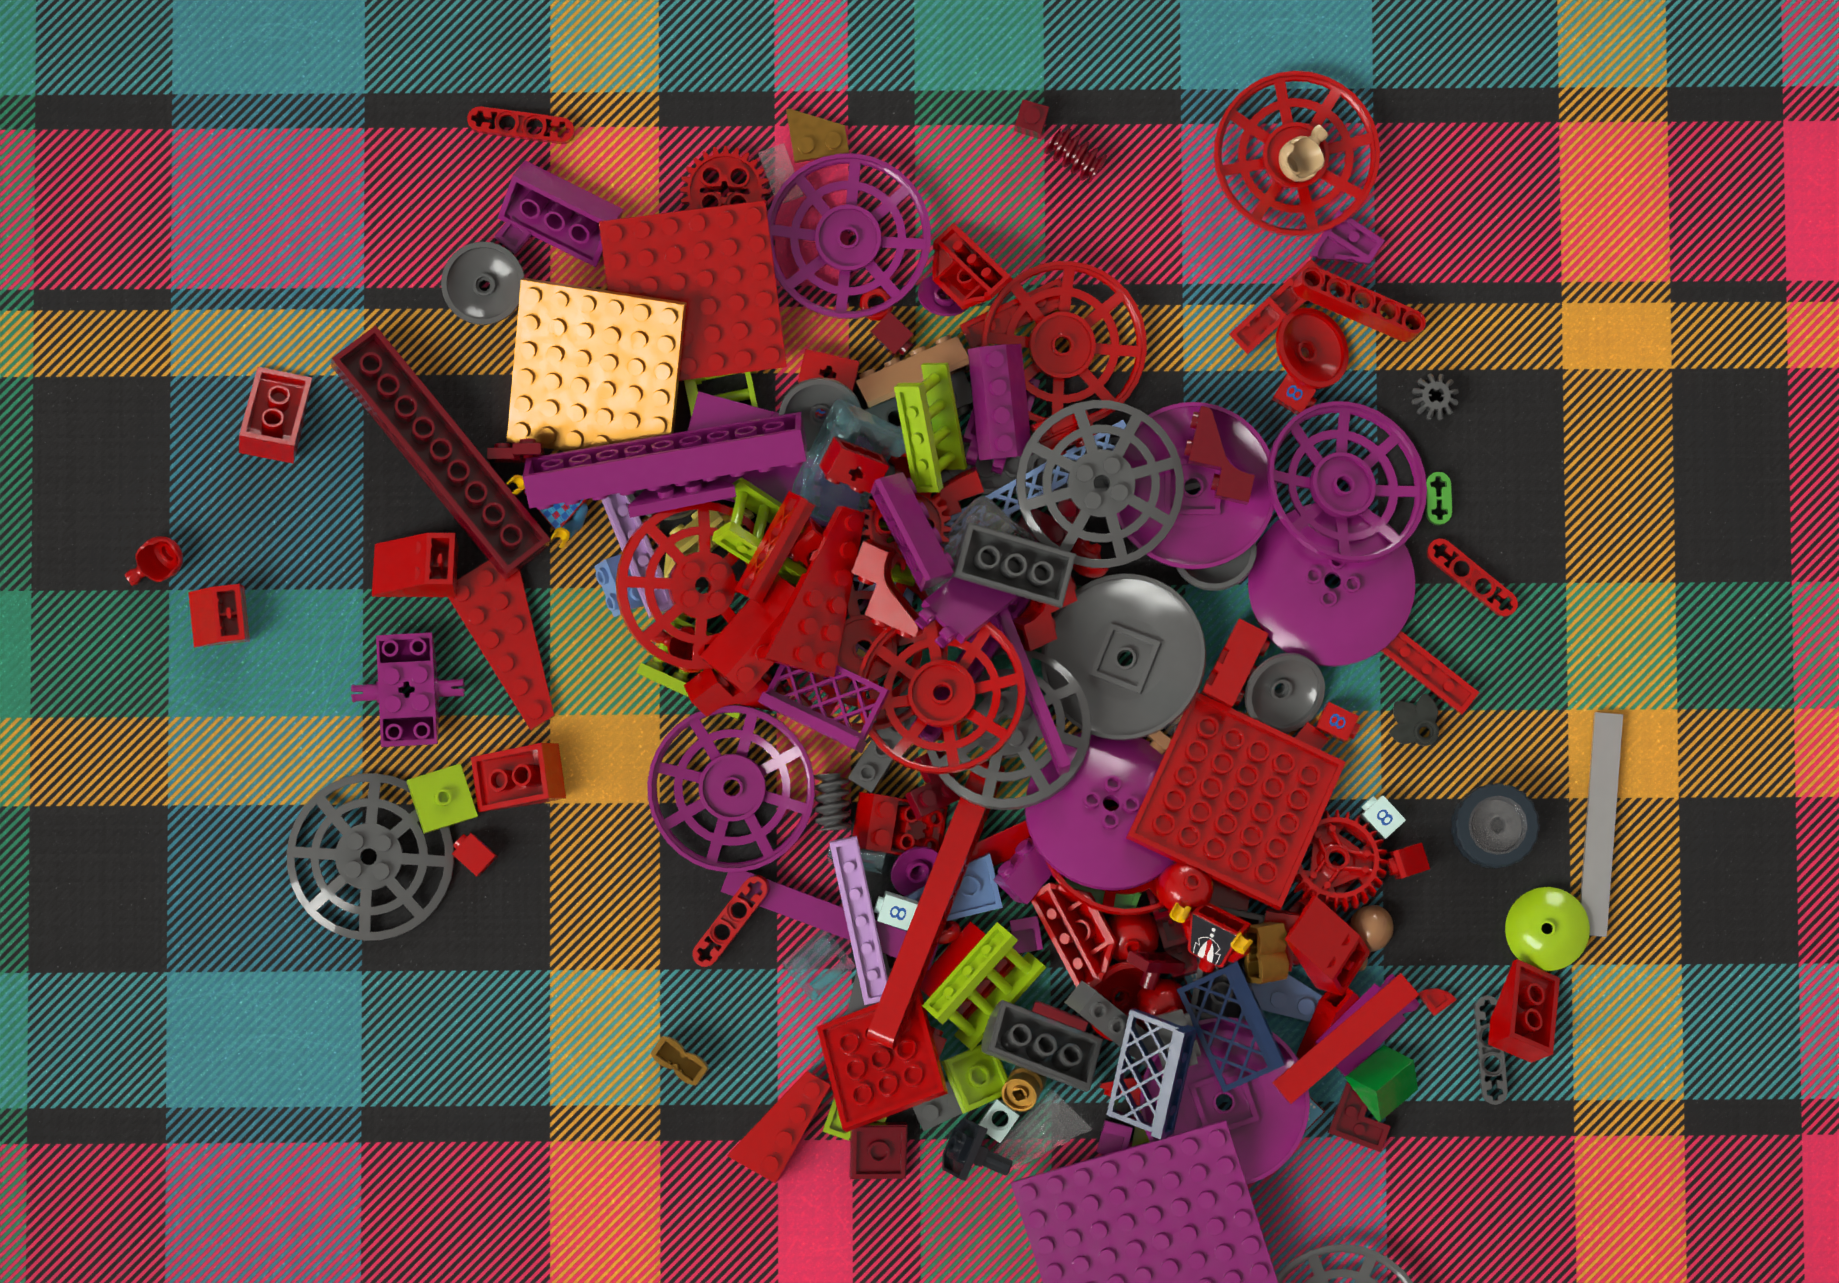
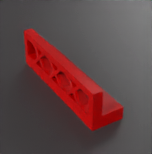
[734,491,815,604]

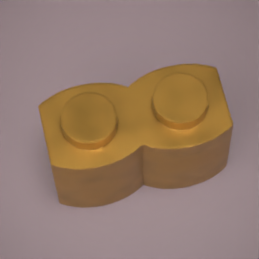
[1244,922,1289,984]
[651,1036,709,1085]

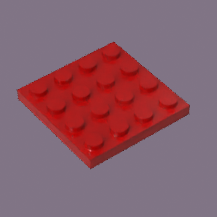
[816,990,948,1132]

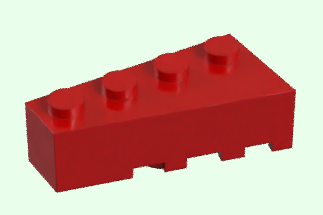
[727,1070,831,1184]

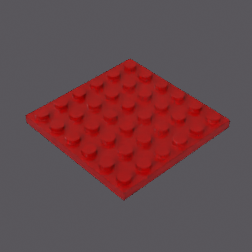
[599,200,787,381]
[1126,692,1346,911]

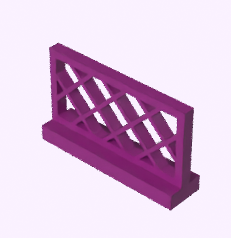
[758,664,890,753]

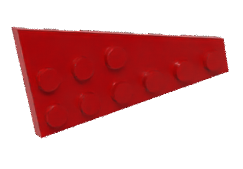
[759,506,866,677]
[448,561,555,731]

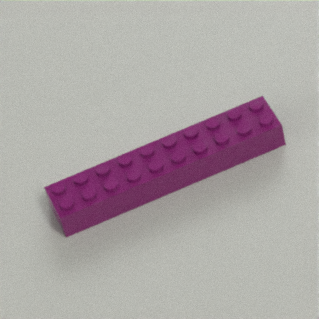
[523,412,807,510]

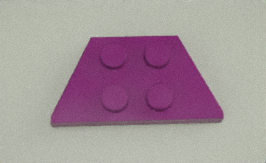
[627,479,737,518]

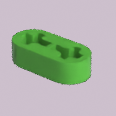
[1425,472,1452,525]

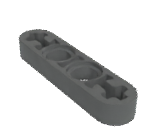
[1474,995,1508,1105]

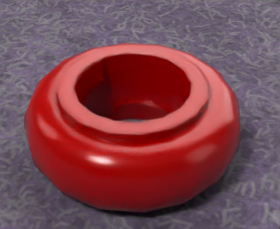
[859,287,893,321]
[938,920,961,944]

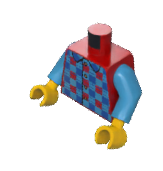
[507,475,588,548]

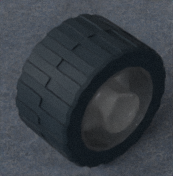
[1451,783,1540,868]

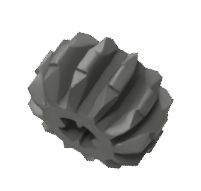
[1411,373,1459,420]

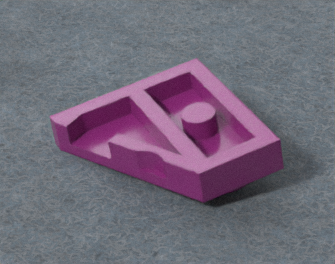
[1309,210,1385,265]

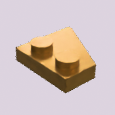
[786,109,849,163]

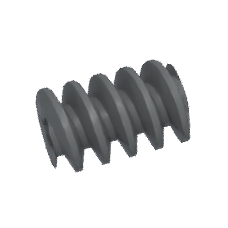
[814,773,851,831]

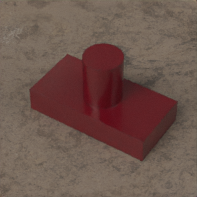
[1126,951,1185,990]

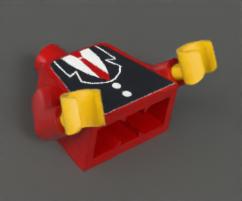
[1170,902,1253,973]

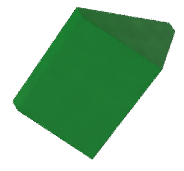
[1345,1045,1418,1122]

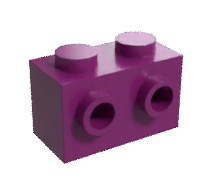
[993,838,1052,905]

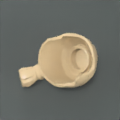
[1278,125,1328,182]

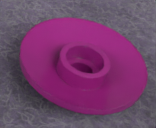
[918,275,968,316]
[891,847,938,896]

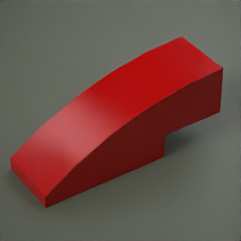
[930,466,984,516]

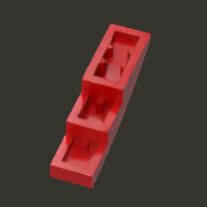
[1229,259,1320,355]

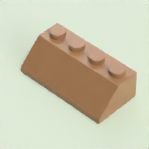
[856,335,970,409]

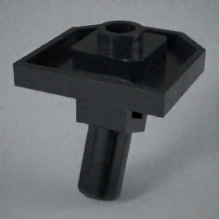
[942,1118,1013,1181]

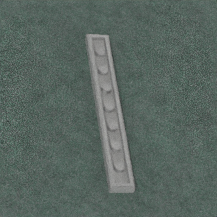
[1580,712,1623,937]

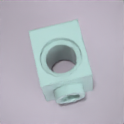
[978,1099,1020,1143]

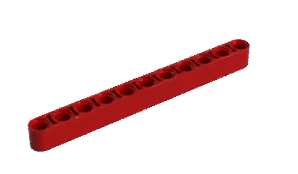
[867,761,1005,1049]

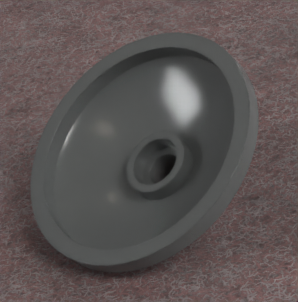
[441,242,524,325]
[779,378,863,459]
[1177,542,1257,591]
[1245,653,1325,733]

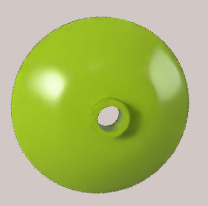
[1505,887,1590,971]

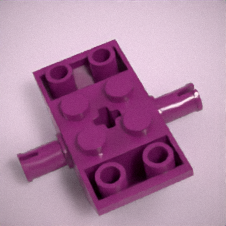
[351,632,465,747]

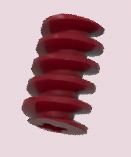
[1044,128,1107,184]

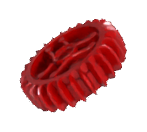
[1293,810,1388,912]

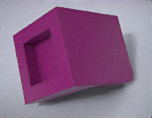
[1009,916,1043,953]
[1097,1120,1133,1155]

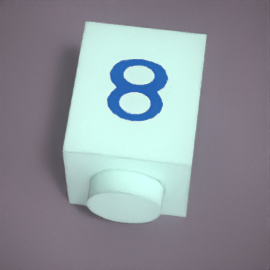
[1360,796,1406,840]
[873,891,918,930]

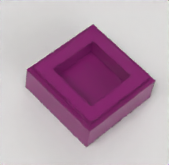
[494,216,532,255]

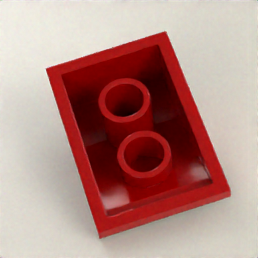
[239,367,312,464]
[471,743,566,812]
[1488,959,1560,1063]

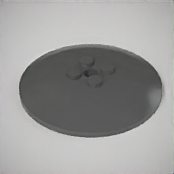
[1041,574,1206,740]

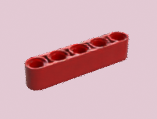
[1293,266,1426,342]

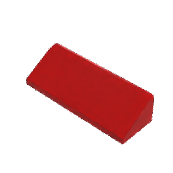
[970,821,1031,867]

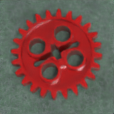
[680,146,770,210]
[861,492,952,573]

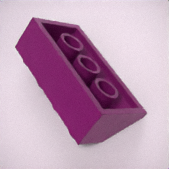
[498,160,624,267]
[968,344,1033,461]
[871,472,955,592]

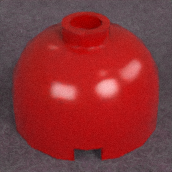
[1156,862,1214,913]
[1107,913,1159,962]
[1134,977,1191,1030]

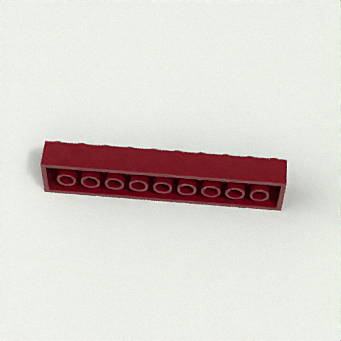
[331,325,551,580]

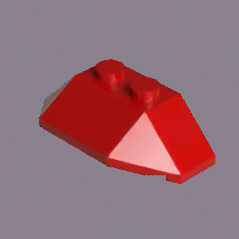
[932,222,1013,310]
[1031,882,1117,988]

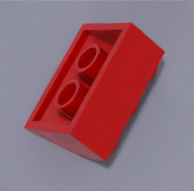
[920,921,1015,1020]

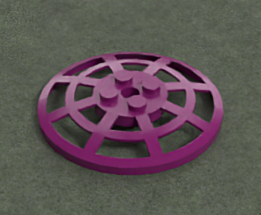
[768,153,931,319]
[1267,401,1427,563]
[647,705,815,872]

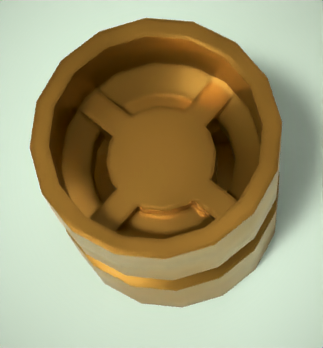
[1001,1066,1047,1112]

